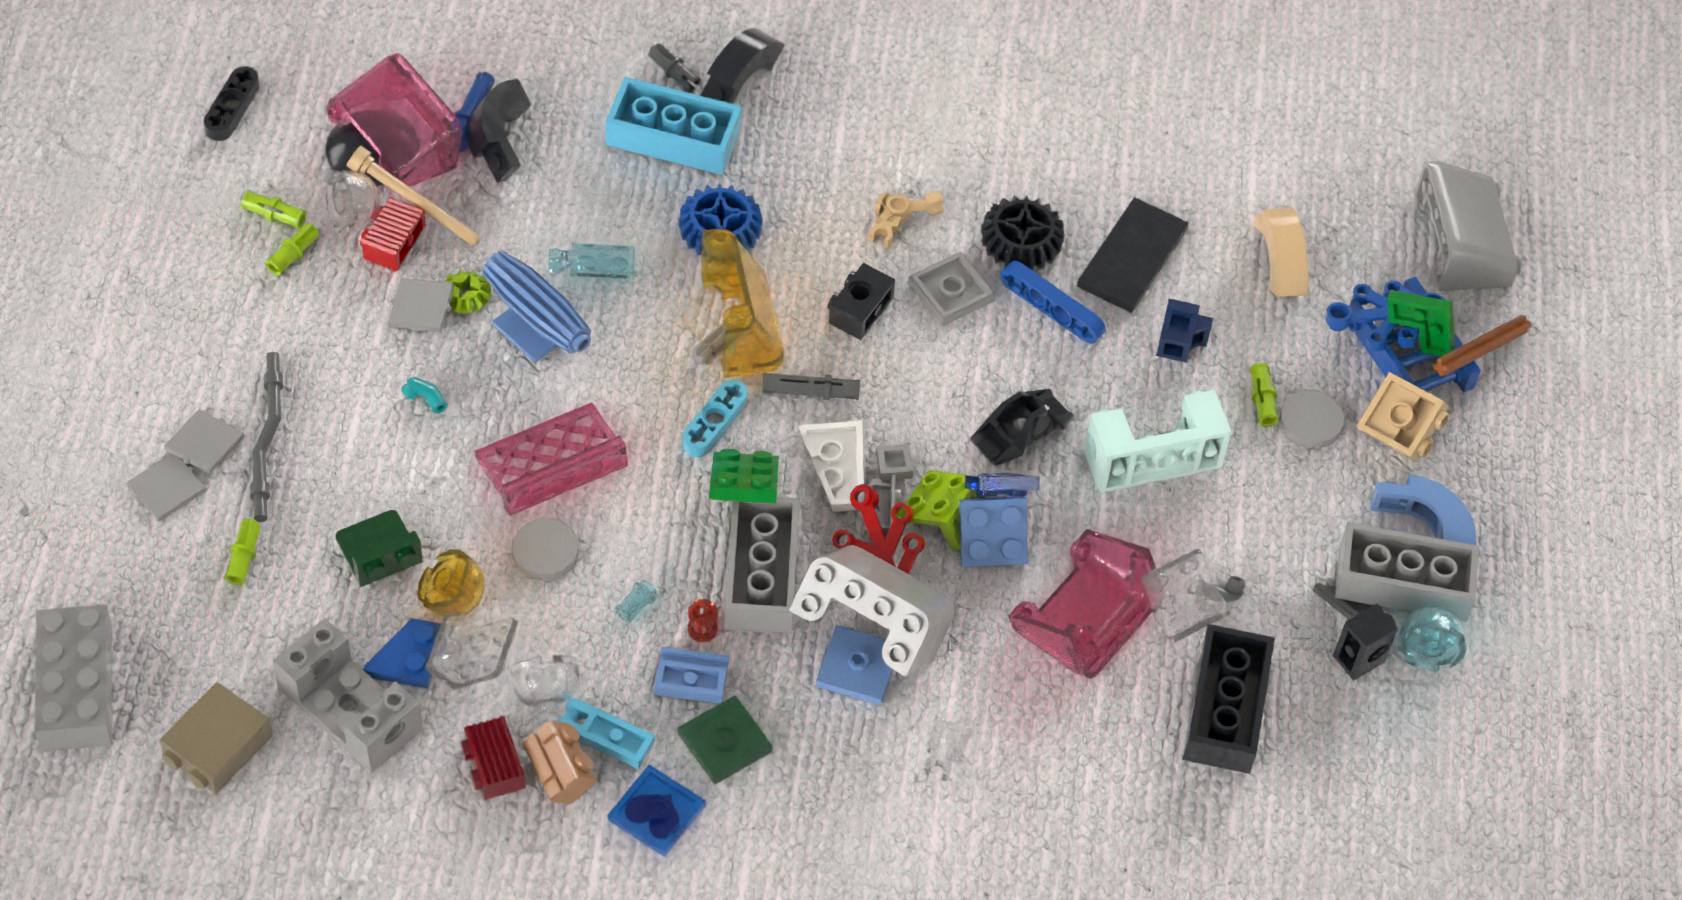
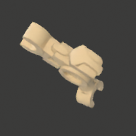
[870,191,944,248]

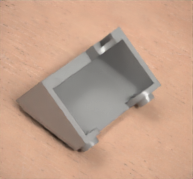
[1414,161,1521,291]

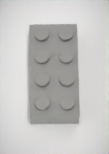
[724,497,800,634]
[1335,522,1479,622]
[34,605,112,751]

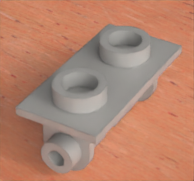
[865,475,901,540]

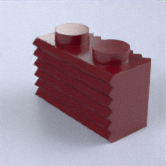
[460,716,525,800]

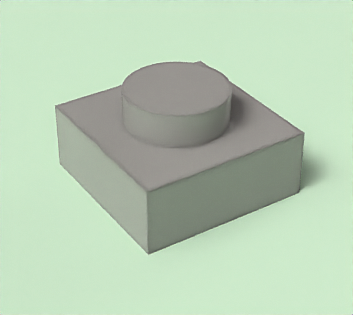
[876,444,913,481]

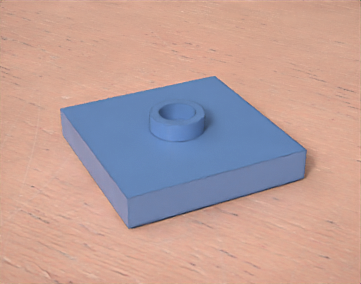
[816,625,893,706]

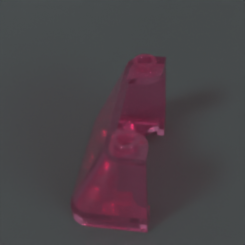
[326,53,462,193]
[1008,529,1163,679]

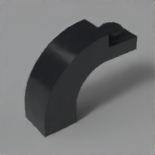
[700,28,785,104]
[467,79,532,183]

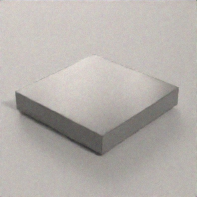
[908,251,996,326]

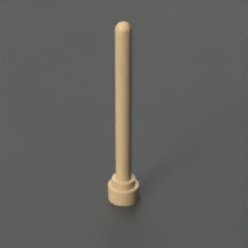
[347,146,479,245]

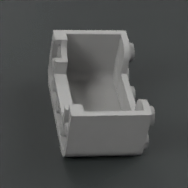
[789,545,955,677]

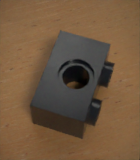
[827,263,896,340]
[1333,604,1398,681]

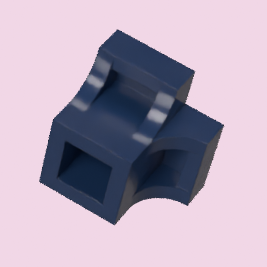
[1156,298,1213,363]

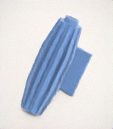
[482,251,591,363]

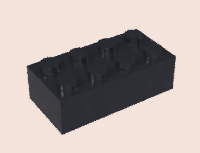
[1182,624,1275,774]

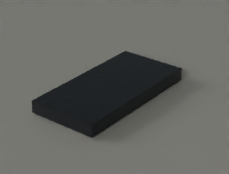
[1077,197,1189,313]

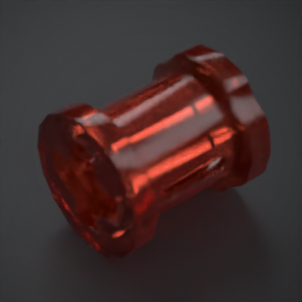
[687,599,718,642]

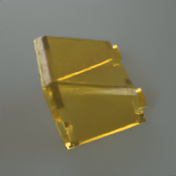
[701,229,784,378]

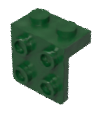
[335,510,423,587]

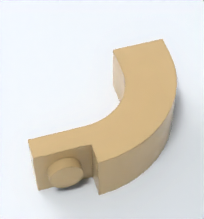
[1255,207,1308,297]

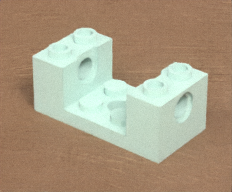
[1083,390,1232,493]

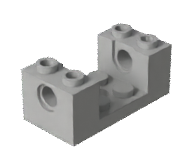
[273,618,423,774]

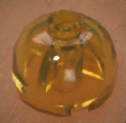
[417,549,486,618]

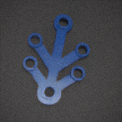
[1326,281,1445,351]

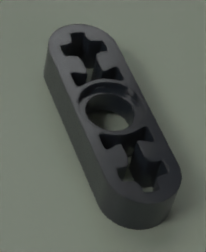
[203,66,260,141]

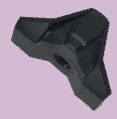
[970,388,1074,466]

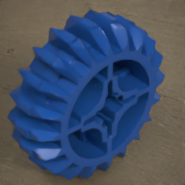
[679,183,763,261]

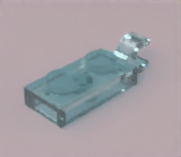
[549,243,635,279]

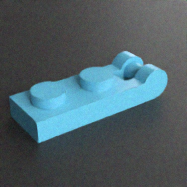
[557,698,655,769]

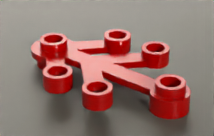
[832,484,925,574]

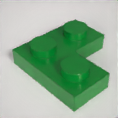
[1387,290,1456,357]

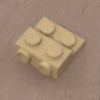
[1356,372,1450,462]

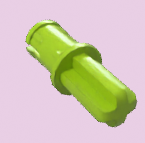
[265,223,320,276]
[224,519,261,585]

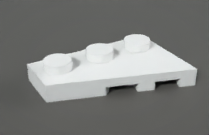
[798,421,865,512]

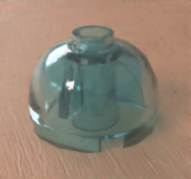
[1398,606,1467,671]

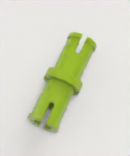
[241,190,307,229]
[1249,363,1279,427]

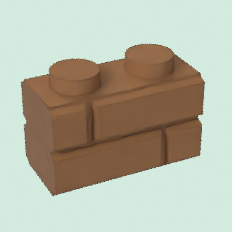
[523,720,597,804]

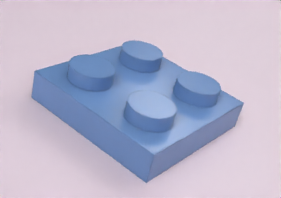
[959,496,1028,567]

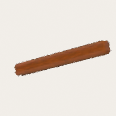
[1433,315,1532,376]

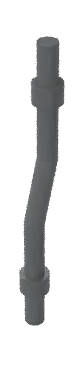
[250,352,283,522]

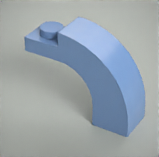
[1371,474,1476,545]

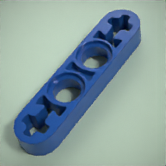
[1000,261,1106,344]

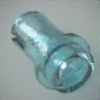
[615,580,657,623]

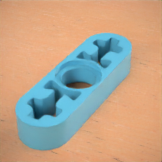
[682,380,748,457]

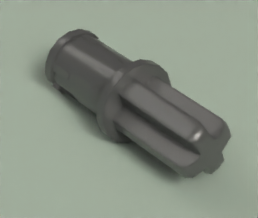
[648,43,701,93]

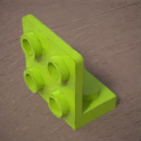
[898,470,991,550]

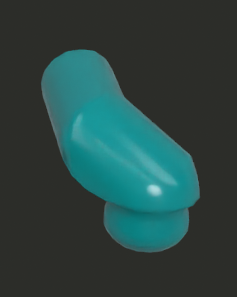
[401,377,448,414]

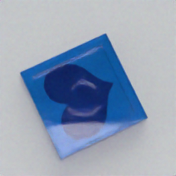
[608,764,706,857]

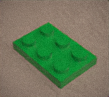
[709,449,779,504]

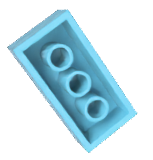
[606,77,742,175]

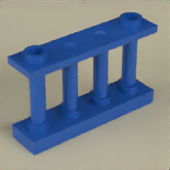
[1348,276,1481,393]

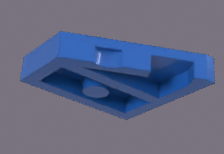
[363,618,445,689]

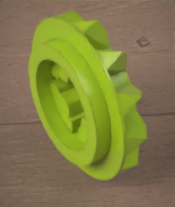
[444,269,491,314]

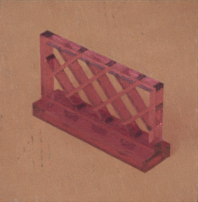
[474,402,628,516]

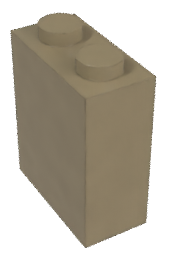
[159,682,273,794]

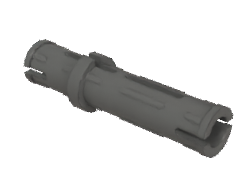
[762,372,860,401]

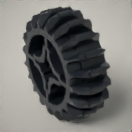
[981,194,1065,270]

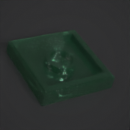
[677,695,773,785]

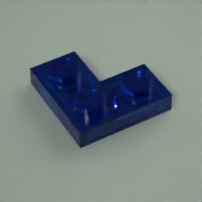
[965,473,1040,497]

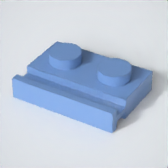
[654,647,729,704]

